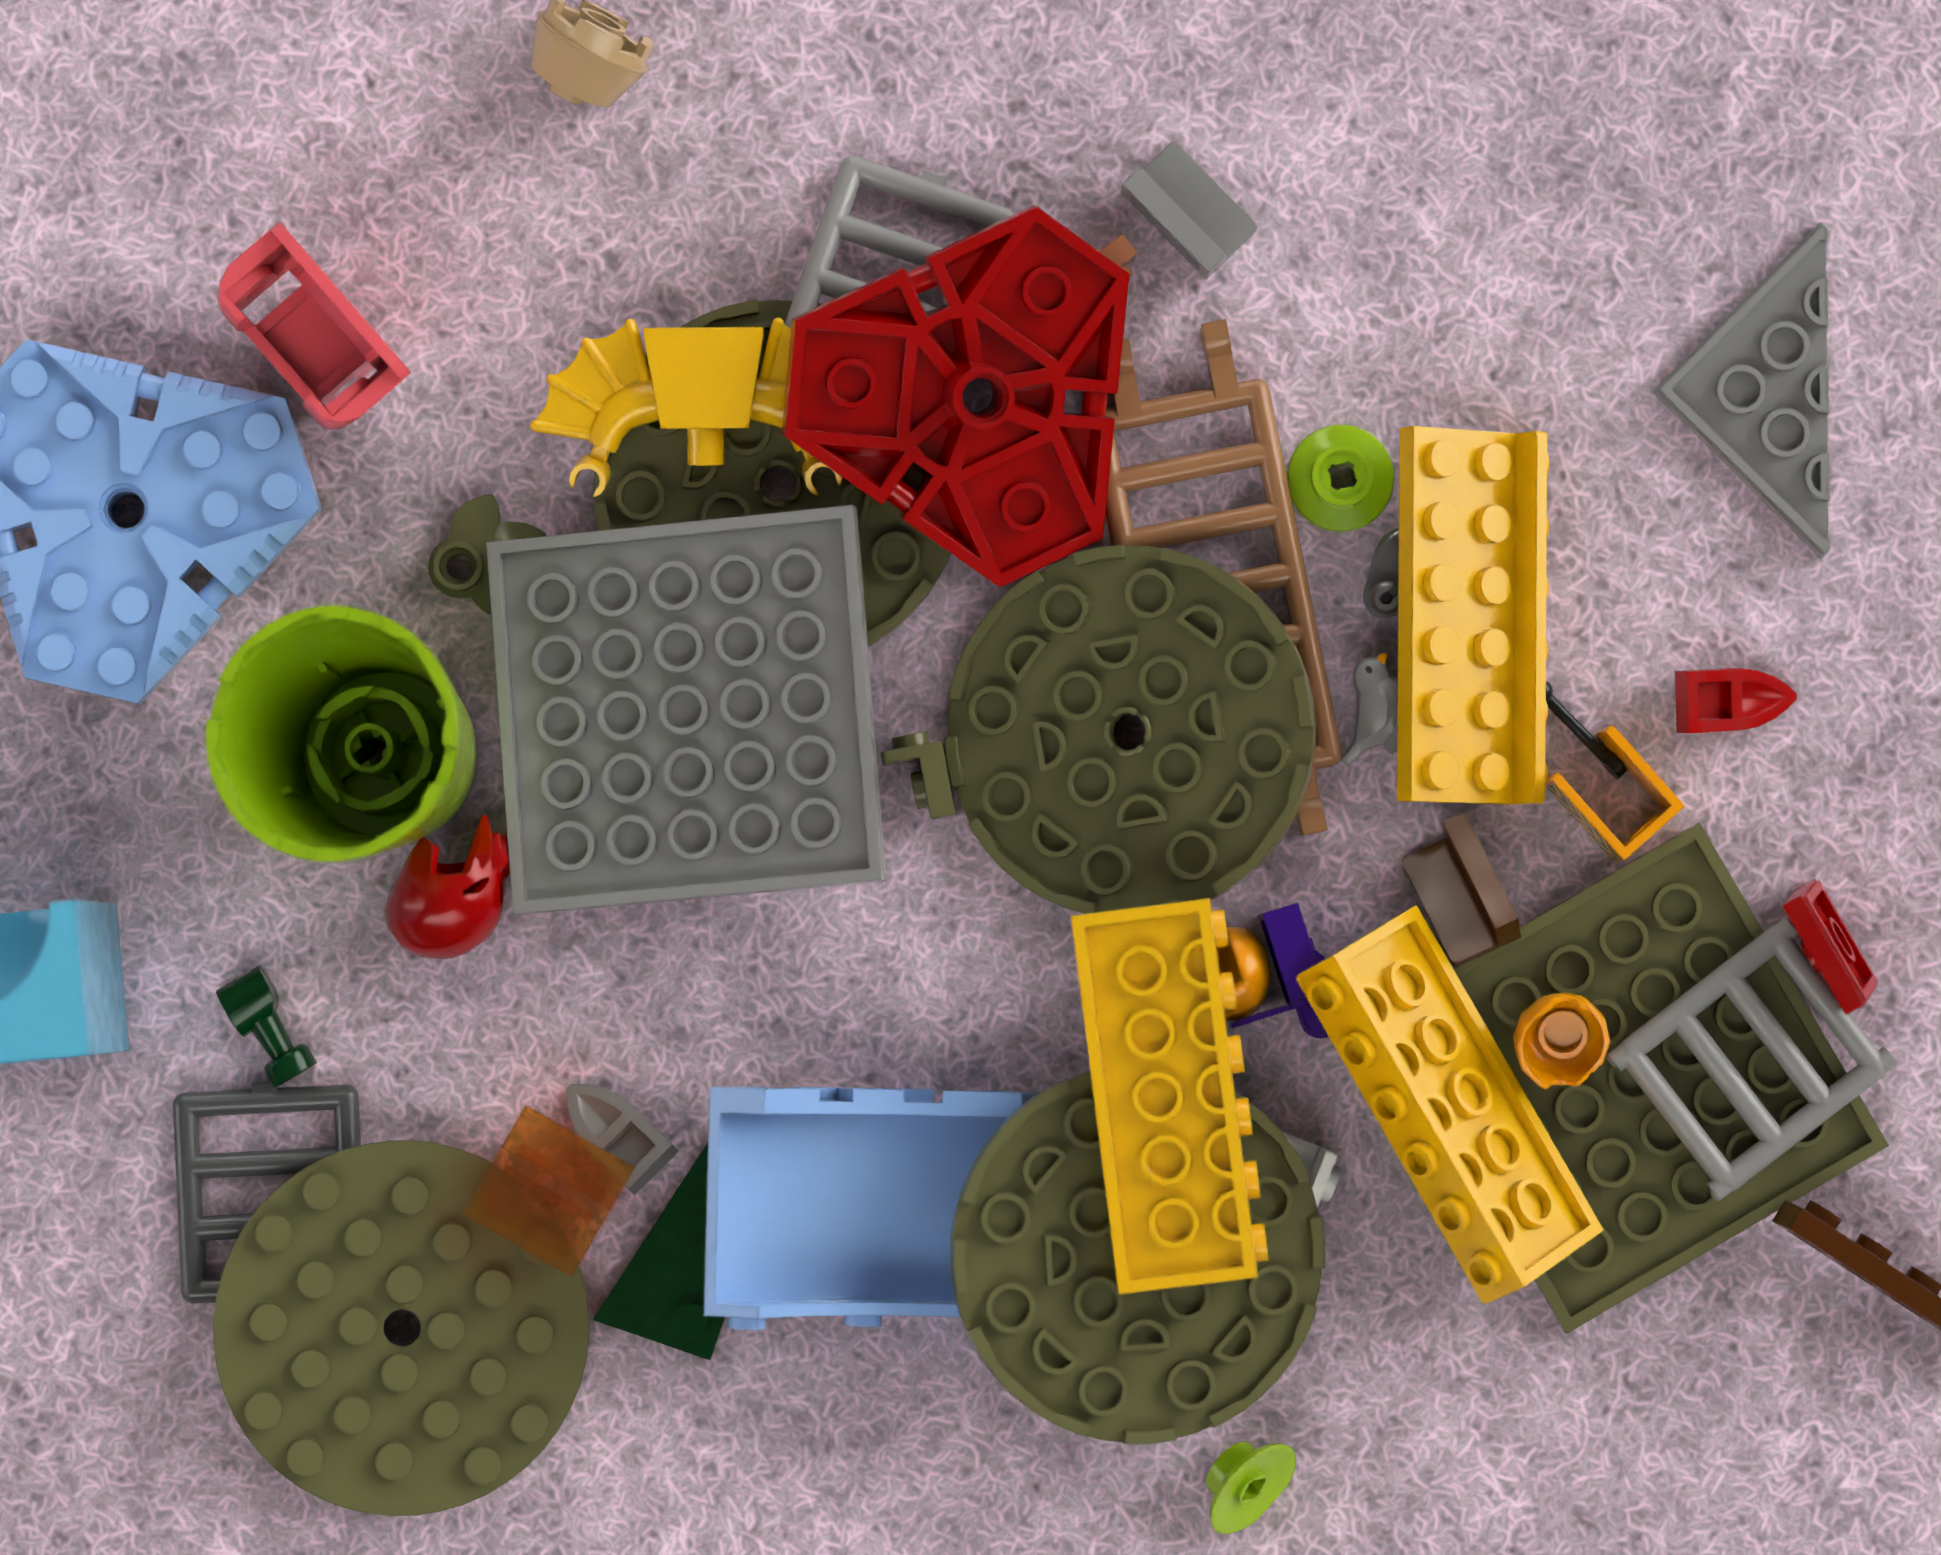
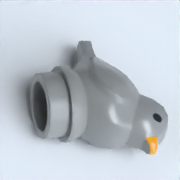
[1340,653,1398,766]

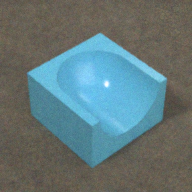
[0,900,130,1063]

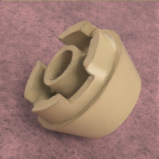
[530,0,654,107]

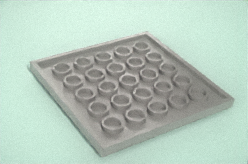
[486,505,886,915]

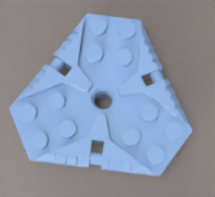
[0,339,322,704]

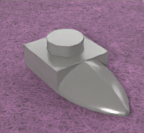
[566,1084,679,1196]

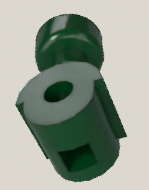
[216,965,317,1088]

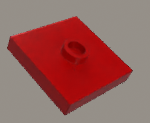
[1782,879,1878,1015]

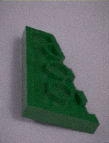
[593,1142,725,1360]

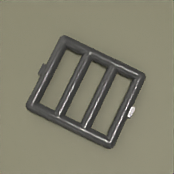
[173,1082,361,1304]

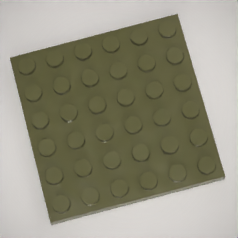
[1452,823,1889,1334]

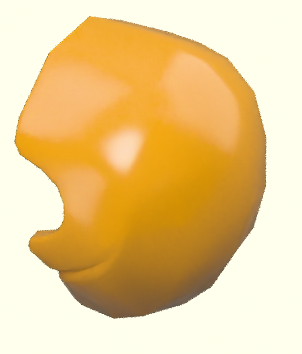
[1217,927,1272,1022]
[1513,993,1611,1089]

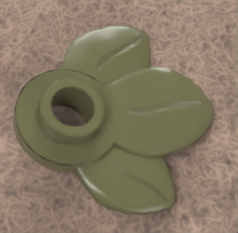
[428,494,547,614]

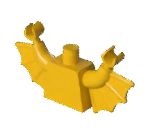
[530,318,842,497]

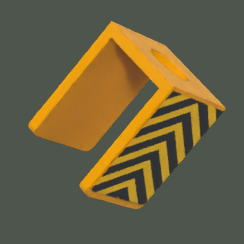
[1545,725,1685,862]

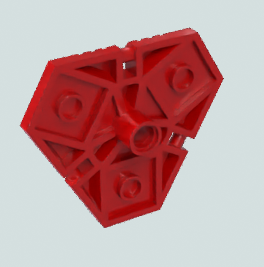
[781,206,1130,587]

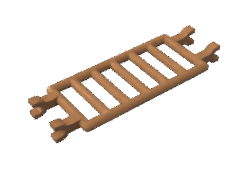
[1106,319,1342,836]

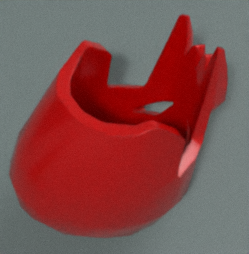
[384,815,510,959]

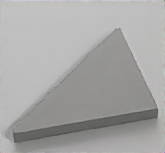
[1652,222,1830,558]

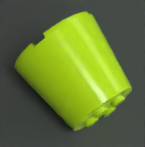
[205,605,477,863]

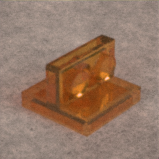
[463,1105,636,1277]

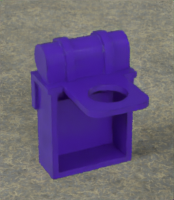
[1229,903,1329,1039]

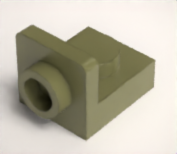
[880,732,957,820]

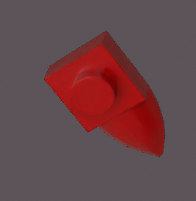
[1675,668,1797,734]

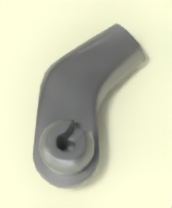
[1363,527,1399,619]

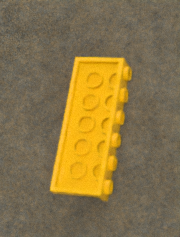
[1397,426,1550,805]
[1071,898,1269,1294]
[1296,905,1604,1304]

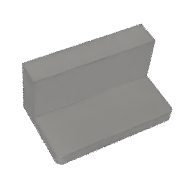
[1121,142,1257,280]

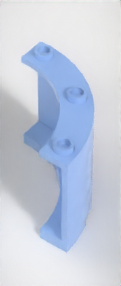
[704,1087,1040,1330]

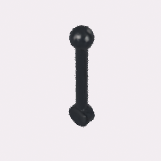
[1546,681,1627,780]

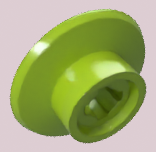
[1287,425,1394,532]
[1206,1441,1296,1534]

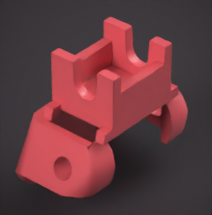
[217,221,411,430]

